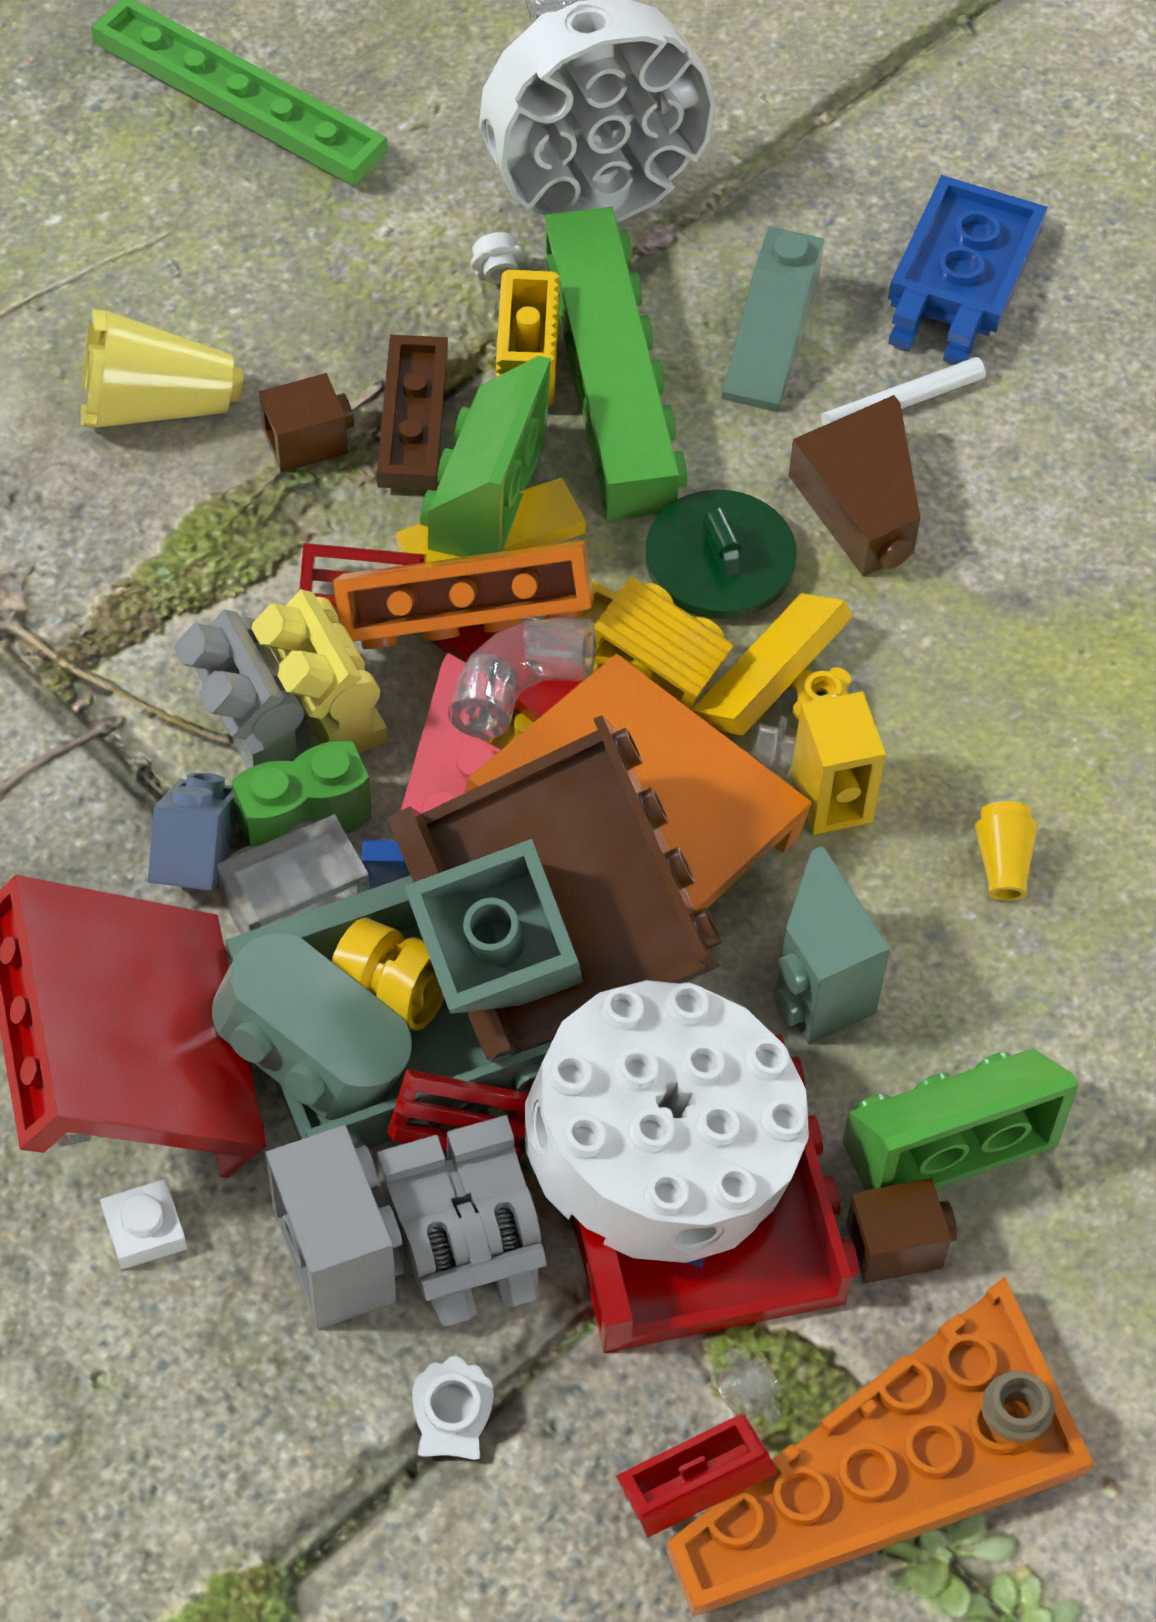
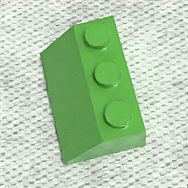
[420,356,551,557]
[842,1048,1078,1191]

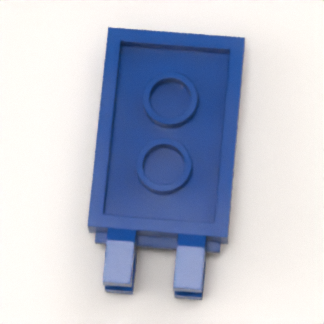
[888,175,1048,365]

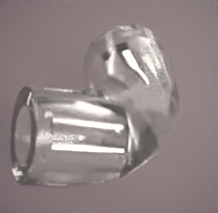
[448,617,596,739]

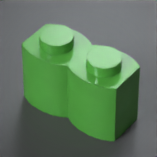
[232,741,371,859]

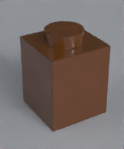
[259,373,354,473]
[846,1178,957,1284]

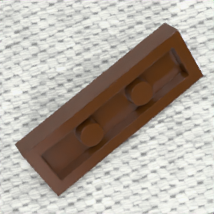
[377,335,448,491]

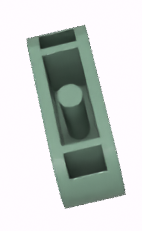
[212,933,412,1120]

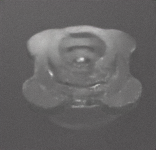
[751,716,796,774]
[716,1346,781,1423]

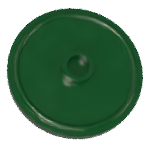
[645,490,796,618]

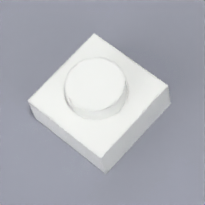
[100,1179,187,1270]

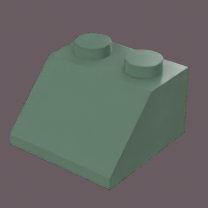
[404,839,584,1014]
[773,845,890,1044]

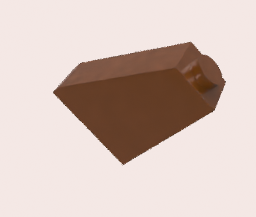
[788,395,921,577]

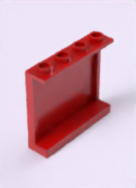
[0,874,267,1178]
[571,1033,859,1353]

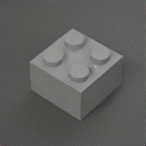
[265,1125,404,1330]

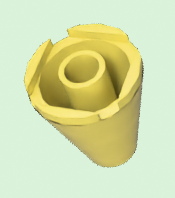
[80,309,244,428]

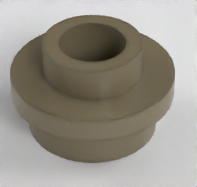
[982,1371,1055,1443]

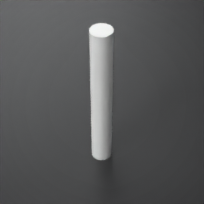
[821,357,986,426]

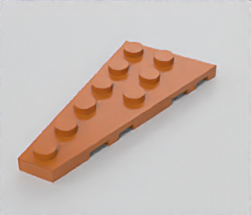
[666,1276,1094,1617]

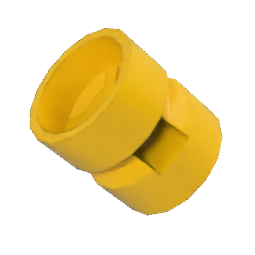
[331,917,445,1031]

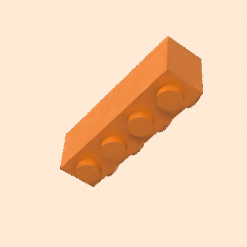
[333,540,594,649]

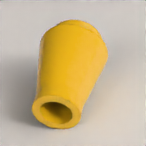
[974,801,1038,901]

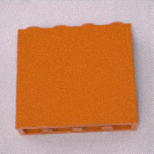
[465,653,812,910]

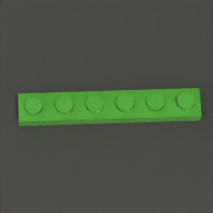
[91,0,387,186]

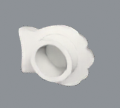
[412,1356,494,1460]

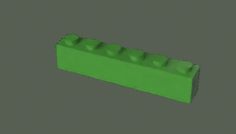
[544,206,687,521]

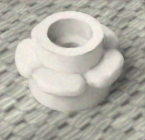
[470,232,526,284]

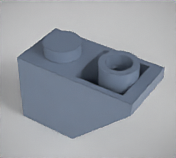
[148,773,236,891]

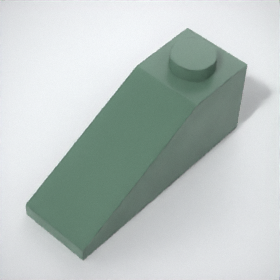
[722,226,824,412]

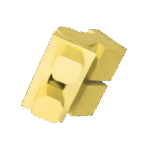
[251,589,388,753]

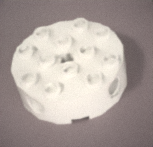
[479,0,716,223]
[525,980,809,1263]

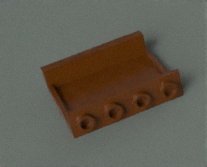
[387,715,722,1062]

